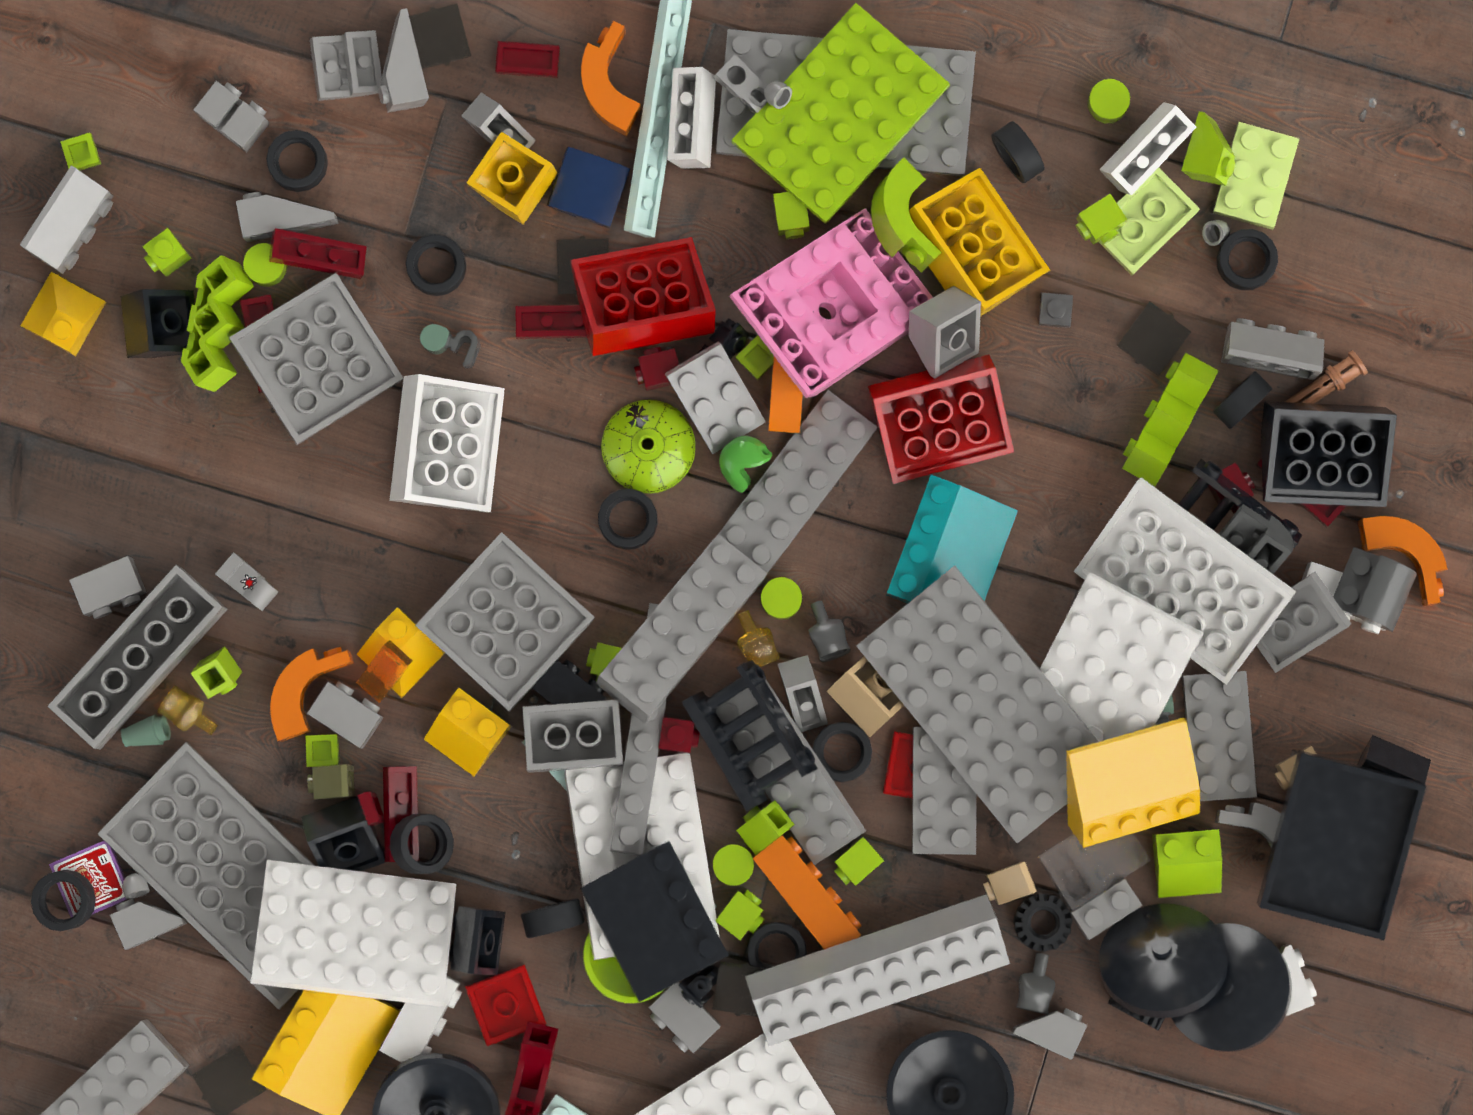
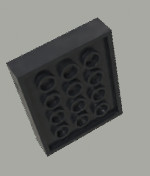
[1257,750,1427,940]

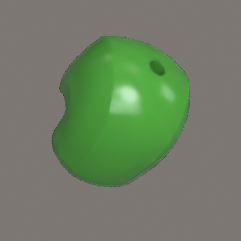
[719,435,773,493]

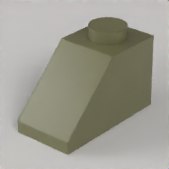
[307,764,355,800]

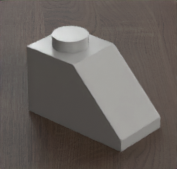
[461,92,536,149]
[778,655,828,732]
[110,899,188,950]
[1012,1008,1087,1060]

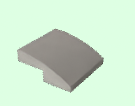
[310,30,382,101]

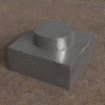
[1039,293,1073,328]

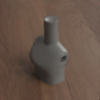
[808,601,851,662]
[1016,953,1056,1014]

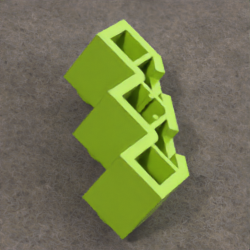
[181,255,254,392]
[1122,352,1219,487]

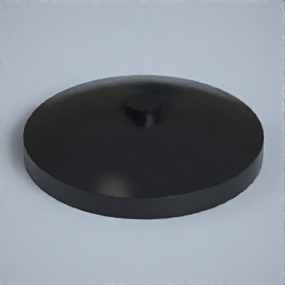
[1099,904,1228,1018]
[1171,923,1292,1052]
[886,1030,1014,1115]
[372,1053,501,1115]

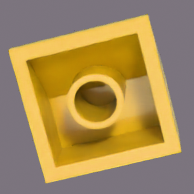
[466,132,558,225]
[424,687,512,777]

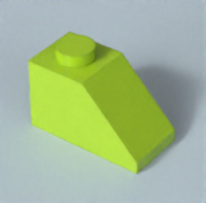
[1181,111,1235,186]

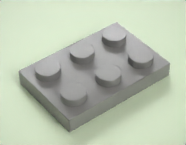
[665,341,766,454]
[1256,572,1352,673]

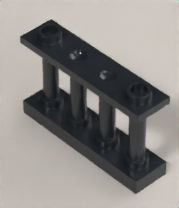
[1178,459,1302,548]
[682,660,818,811]

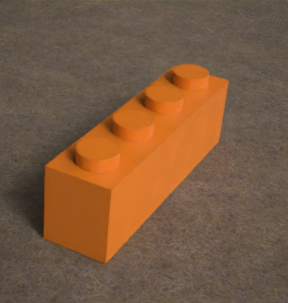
[753,835,862,949]

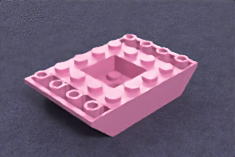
[729,208,933,398]

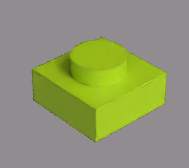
[61,133,101,171]
[735,335,774,381]
[305,734,339,767]

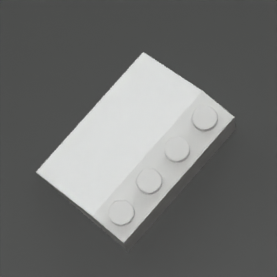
[390,374,505,512]

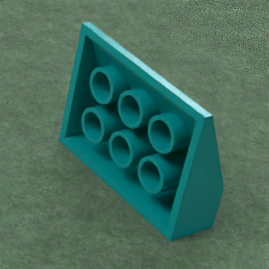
[886,475,1018,603]

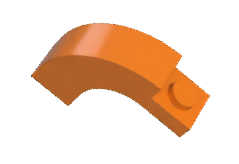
[581,21,641,137]
[769,356,803,433]
[1358,516,1448,607]
[270,647,354,742]

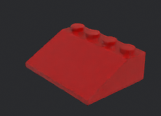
[570,237,716,356]
[868,354,1014,484]

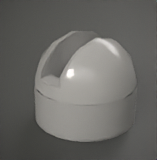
[764,81,792,109]
[1202,220,1230,246]
[122,873,150,899]

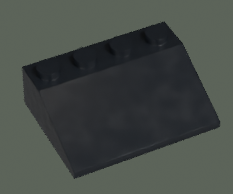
[1261,401,1397,507]
[580,841,728,1002]

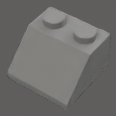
[909,286,981,378]

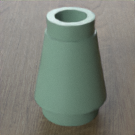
[121,714,171,747]

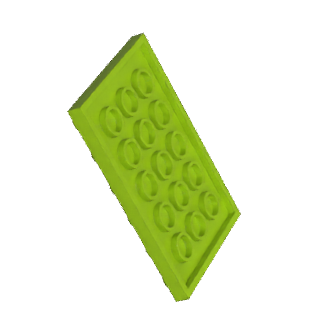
[732,3,950,224]

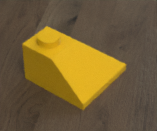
[21,272,106,356]
[357,607,445,698]

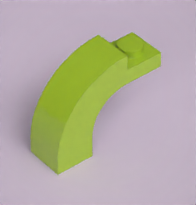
[871,157,942,273]

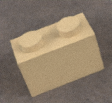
[827,656,904,737]

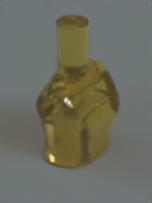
[737,610,781,667]
[157,685,218,735]

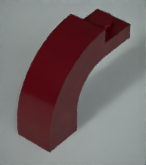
[505,1022,559,1115]

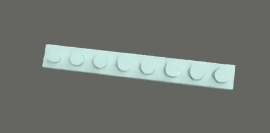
[624,0,692,237]

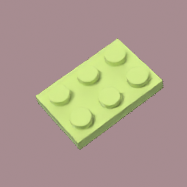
[1213,122,1299,230]
[1099,167,1200,276]

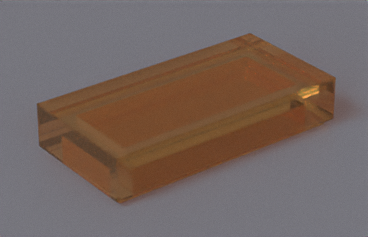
[356,640,413,703]

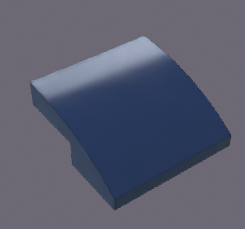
[547,147,630,227]

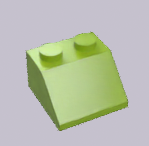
[1152,829,1222,898]

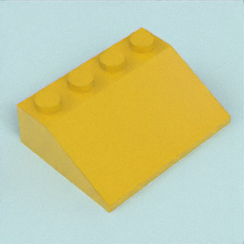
[909,168,1050,316]
[1066,717,1200,848]
[252,990,401,1115]

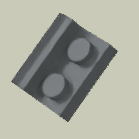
[1219,504,1294,574]
[1333,547,1417,632]

